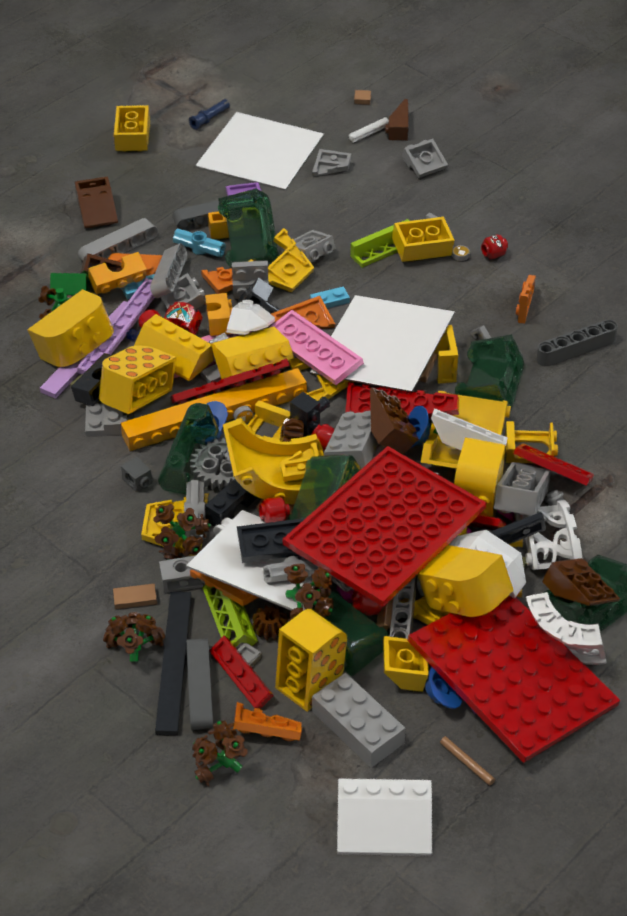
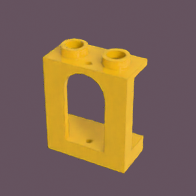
[434,325,458,383]
[247,400,290,440]
[505,421,558,464]

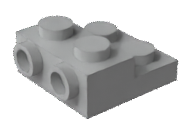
[402,139,448,178]
[293,230,336,262]
[232,261,269,300]
[161,273,206,310]
[85,403,128,437]

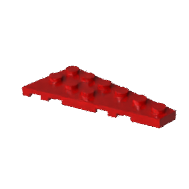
[170,358,290,405]
[346,382,459,419]

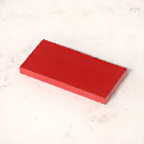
[513,443,594,486]

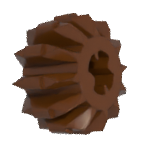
[280,418,304,442]
[252,604,288,640]

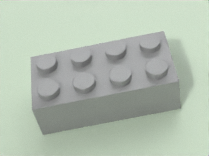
[324,411,378,473]
[494,462,551,517]
[312,673,405,768]

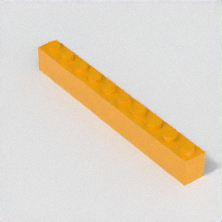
[121,368,307,451]

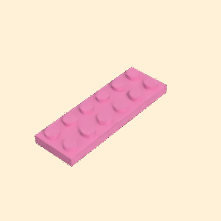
[270,310,364,385]

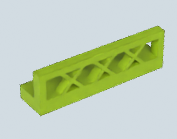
[350,219,409,268]
[202,585,258,647]

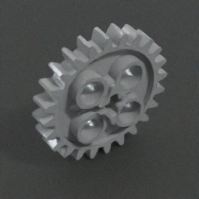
[190,438,235,490]

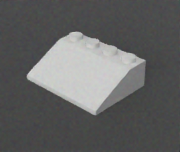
[337,779,432,856]

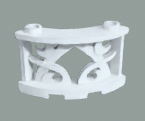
[514,500,582,570]
[526,592,607,665]

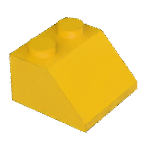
[383,636,428,692]

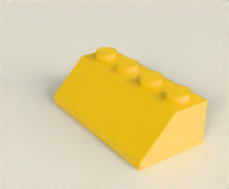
[134,314,213,381]
[211,326,294,379]

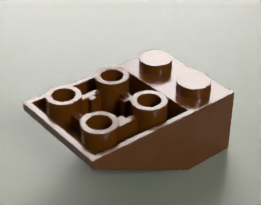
[74,176,118,228]
[370,387,419,454]
[542,558,620,606]

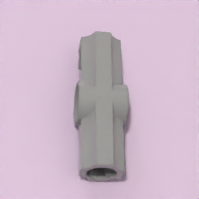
[184,480,206,539]
[263,556,318,584]

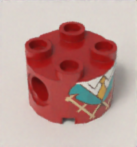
[164,302,203,335]

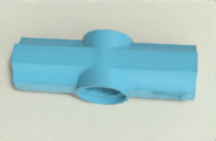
[173,228,226,257]

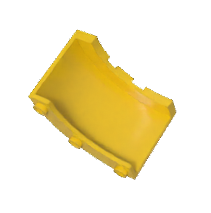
[421,391,511,468]
[223,418,332,504]

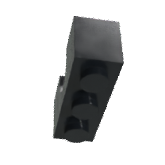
[71,353,112,406]
[205,479,259,527]

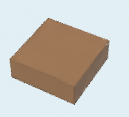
[354,90,371,105]

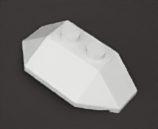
[226,300,275,335]
[431,408,508,450]
[449,530,526,599]

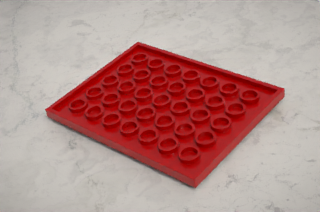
[283,446,487,607]
[407,595,620,763]

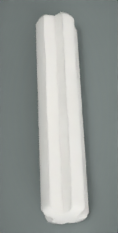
[349,117,389,143]

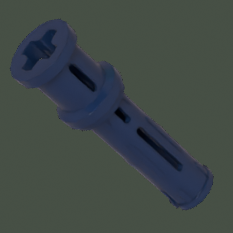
[188,99,230,130]

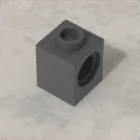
[121,457,152,493]

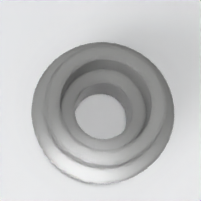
[544,490,564,506]

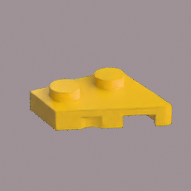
[280,443,323,482]

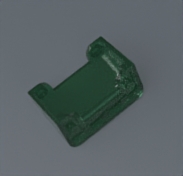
[218,188,279,267]
[455,334,524,407]
[158,403,220,494]
[288,454,361,520]
[543,555,627,632]
[311,591,389,677]

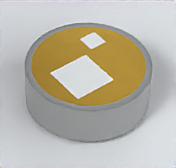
[452,245,470,261]
[233,406,253,424]

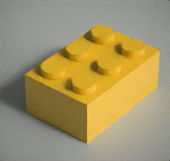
[114,105,150,151]
[392,217,454,262]

